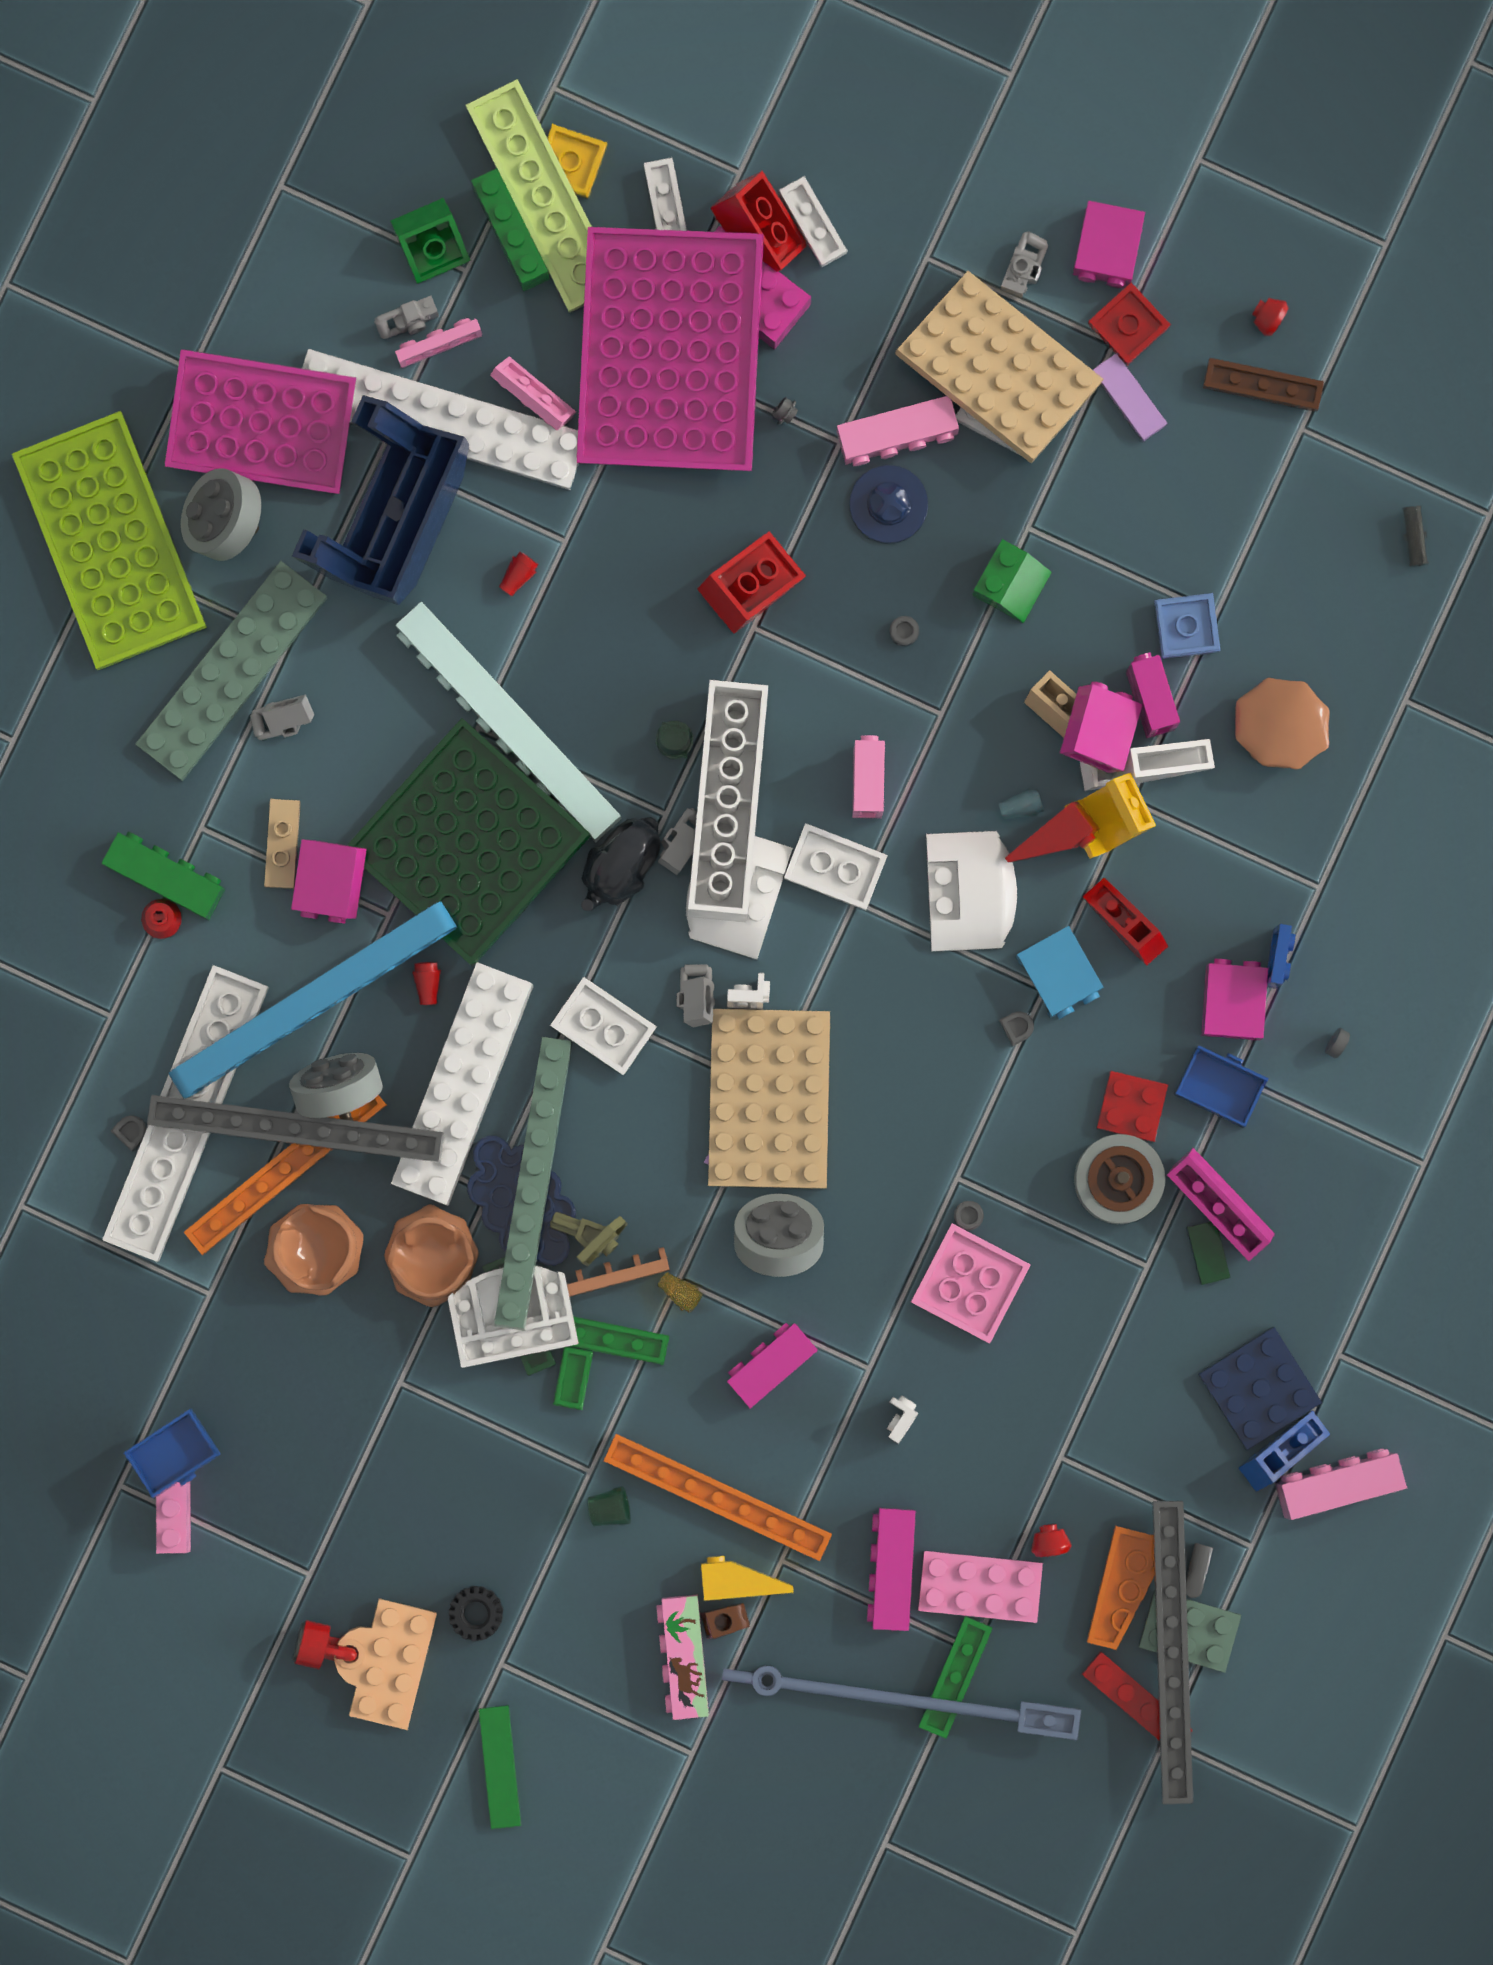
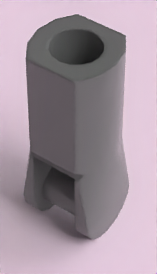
[1186,1543,1213,1598]

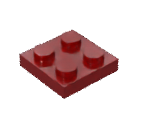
[1088,282,1171,366]
[1096,1071,1168,1143]

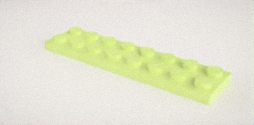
[466,79,592,313]

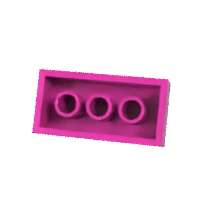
[715,226,811,350]

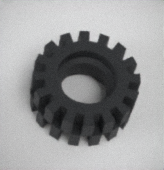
[448,1586,503,1641]

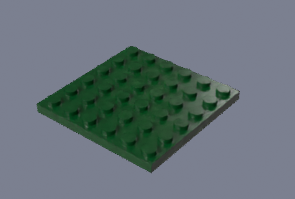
[347,718,591,966]

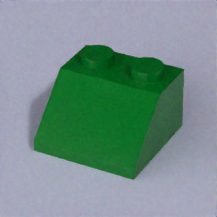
[390,198,471,284]
[972,539,1052,623]

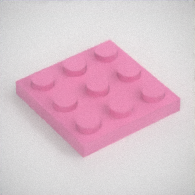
[911,1223,1031,1344]

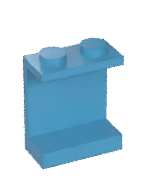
[1016,926,1104,1019]

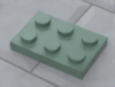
[1138,1589,1241,1673]

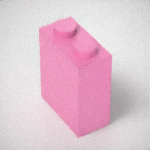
[852,735,885,819]

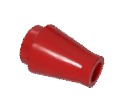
[499,551,539,596]
[412,962,441,1005]

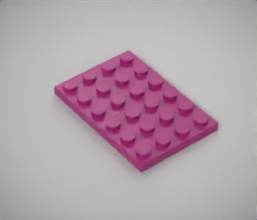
[165,349,357,494]

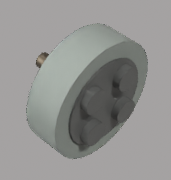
[181,468,261,561]
[289,1053,383,1121]
[734,1194,824,1277]

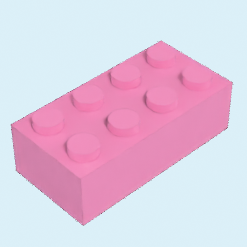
[1275,1448,1407,1520]

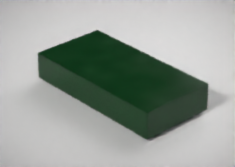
[1186,1222,1231,1285]

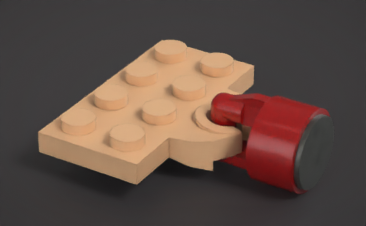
[292,1598,437,1730]

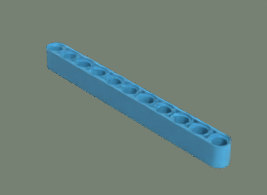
[168,902,457,1099]

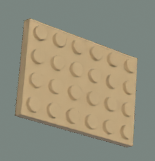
[895,271,1104,463]
[708,1009,830,1189]

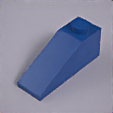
[1239,1410,1330,1492]

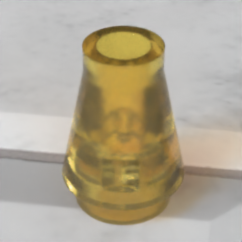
[658,1272,703,1313]

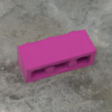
[727,1323,818,1408]

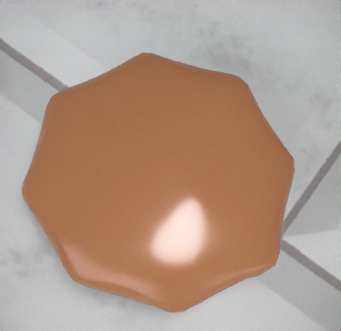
[1235,678,1330,769]
[264,1204,363,1296]
[384,1204,479,1307]

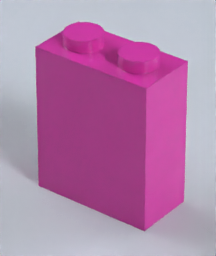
[1073,201,1145,288]
[1126,653,1180,738]
[1060,682,1142,773]
[291,839,367,924]
[1201,959,1268,1040]

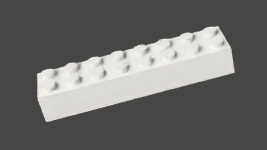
[687,680,768,922]
[391,962,533,1206]

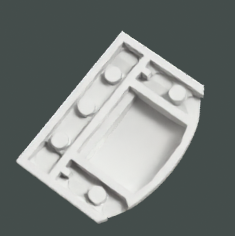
[926,831,1017,952]
[686,836,793,960]
[448,1266,579,1368]

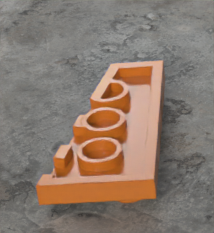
[1086,1526,1155,1650]

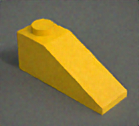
[701,1556,794,1601]

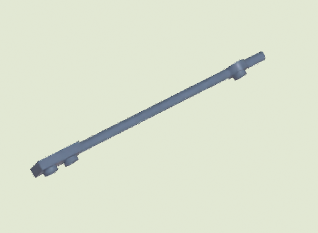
[722,1665,1081,1740]

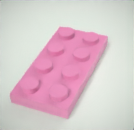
[918,1551,1043,1623]

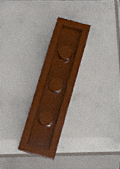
[1203,358,1324,412]

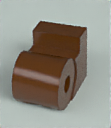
[700,1603,750,1639]

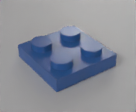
[1267,924,1295,989]

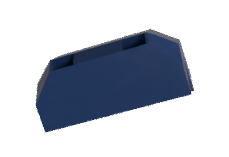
[292,395,469,605]

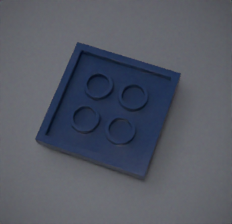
[1198,1327,1322,1450]

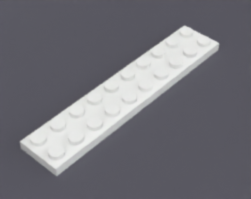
[302,349,579,490]
[102,965,269,1262]

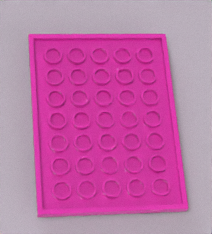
[577,227,764,471]

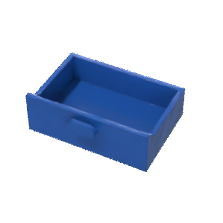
[1174,1046,1269,1128]
[124,1409,221,1498]

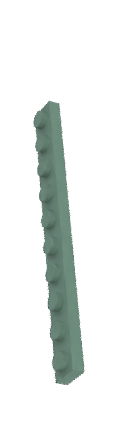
[494,1037,572,1331]

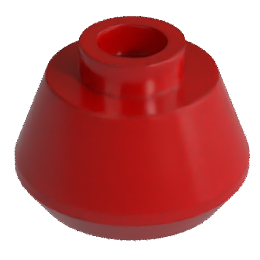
[1252,298,1289,336]
[141,899,182,939]
[1031,1524,1072,1557]

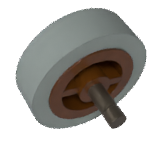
[1074,1134,1165,1224]

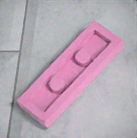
[395,318,482,368]
[490,357,576,431]

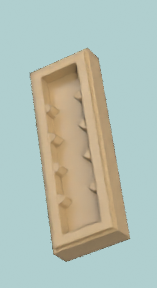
[264,799,301,889]

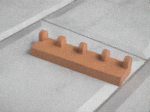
[567,1247,670,1297]

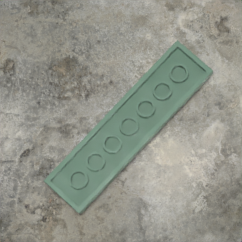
[136,561,328,781]

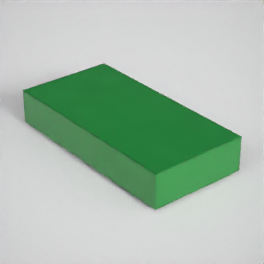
[553,1347,593,1410]

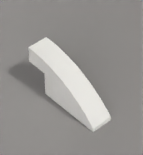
[1080,739,1215,791]

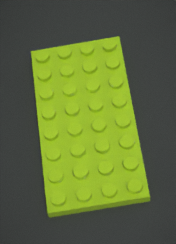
[12,411,207,670]

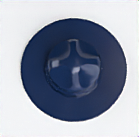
[850,465,928,543]

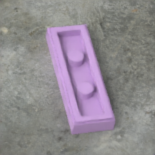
[1093,353,1168,442]

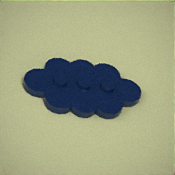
[467,1136,576,1266]

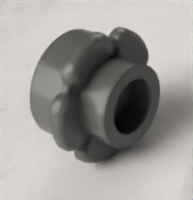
[772,397,798,425]

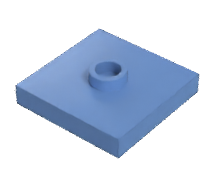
[1154,593,1221,659]

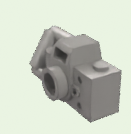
[1000,231,1048,298]
[374,296,439,339]
[250,694,314,740]
[658,808,697,875]
[677,964,715,1028]

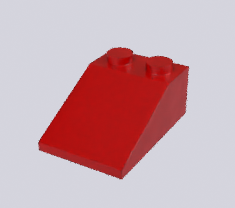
[710,171,808,272]
[697,531,806,634]

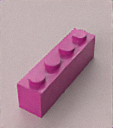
[1167,1148,1275,1261]
[867,1508,916,1631]

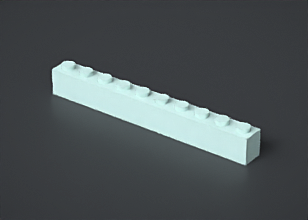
[396,601,621,843]

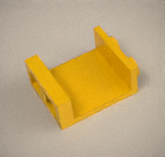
[1064,773,1156,859]

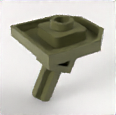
[550,1212,628,1267]

